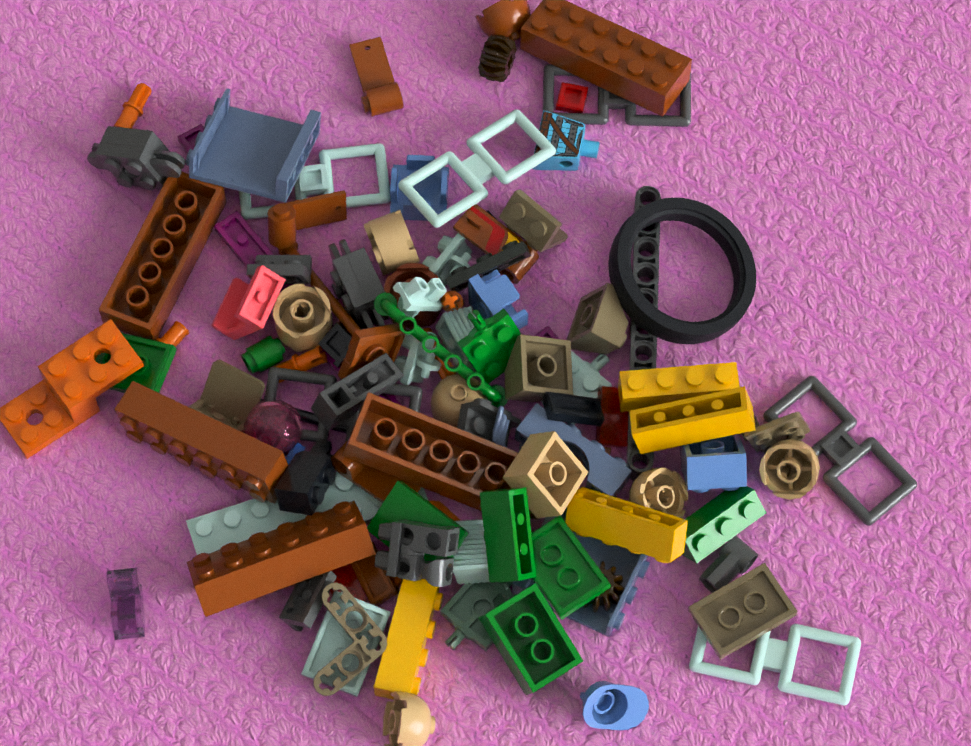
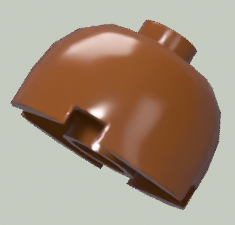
[475,0,531,41]

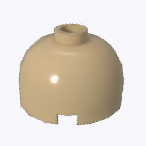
[430,374,487,428]
[759,438,820,500]
[629,467,688,518]
[383,691,435,746]

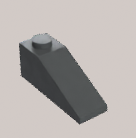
[311,353,404,431]

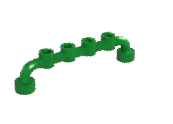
[374,292,508,408]

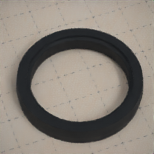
[608,198,756,344]

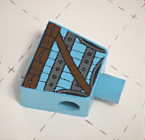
[533,110,600,171]

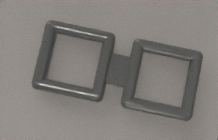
[543,64,691,127]
[259,367,423,443]
[763,376,917,526]

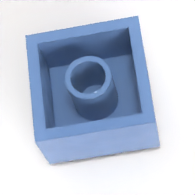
[680,434,747,493]

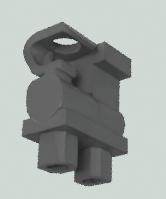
[375,519,460,587]

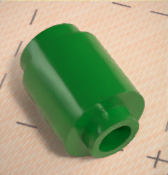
[241,335,286,375]

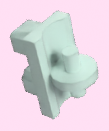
[422,233,472,286]
[393,277,447,317]
[395,332,441,385]

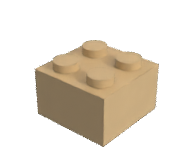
[503,431,588,518]

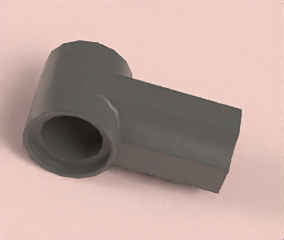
[699,536,758,593]

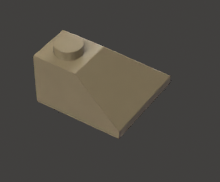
[566,283,628,355]
[504,334,573,402]

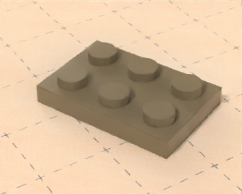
[688,563,798,660]

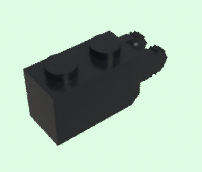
[275,439,336,516]

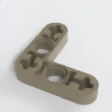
[313,583,387,696]

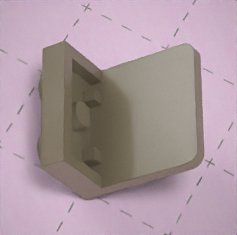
[499,189,568,252]
[189,359,265,434]
[742,412,810,453]

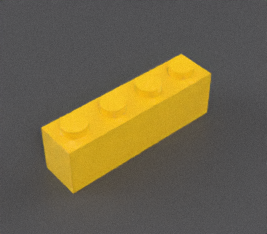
[618,362,740,412]
[630,386,756,454]
[566,487,688,563]
[374,579,443,700]

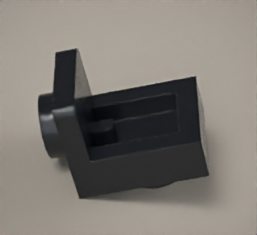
[318,322,352,368]

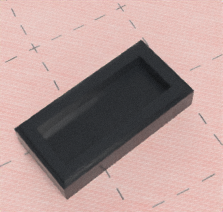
[542,392,605,427]

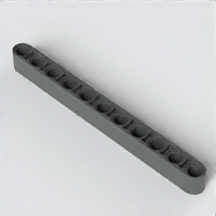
[626,186,661,481]

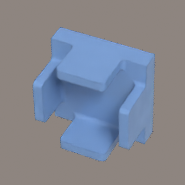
[390,155,449,221]
[468,269,528,329]

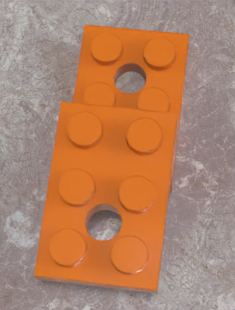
[0,319,144,459]

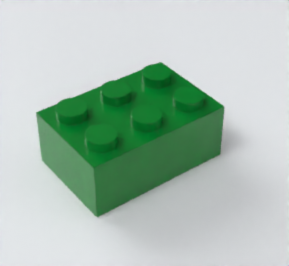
[478,583,583,695]

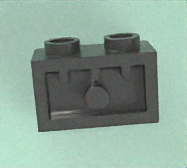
[246,255,312,284]
[457,398,522,446]
[279,571,337,632]

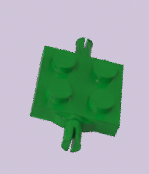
[457,308,521,384]

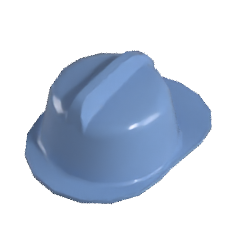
[580,681,649,730]

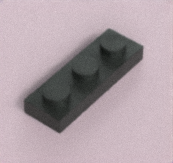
[445,241,532,292]

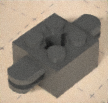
[87,126,186,190]
[328,239,389,330]

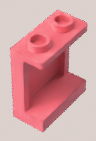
[212,265,286,340]

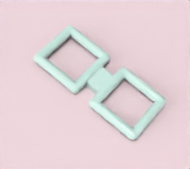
[398,109,556,228]
[239,143,391,220]
[689,624,861,706]

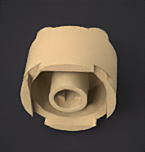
[363,210,420,275]
[273,284,333,352]

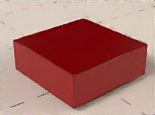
[556,82,589,113]

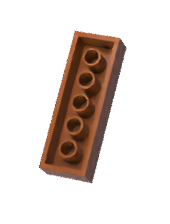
[520,0,692,117]
[99,171,227,341]
[114,381,288,504]
[342,392,518,511]
[186,501,376,617]

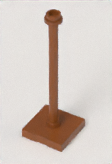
[277,242,407,380]

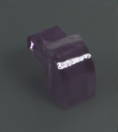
[107,567,145,640]

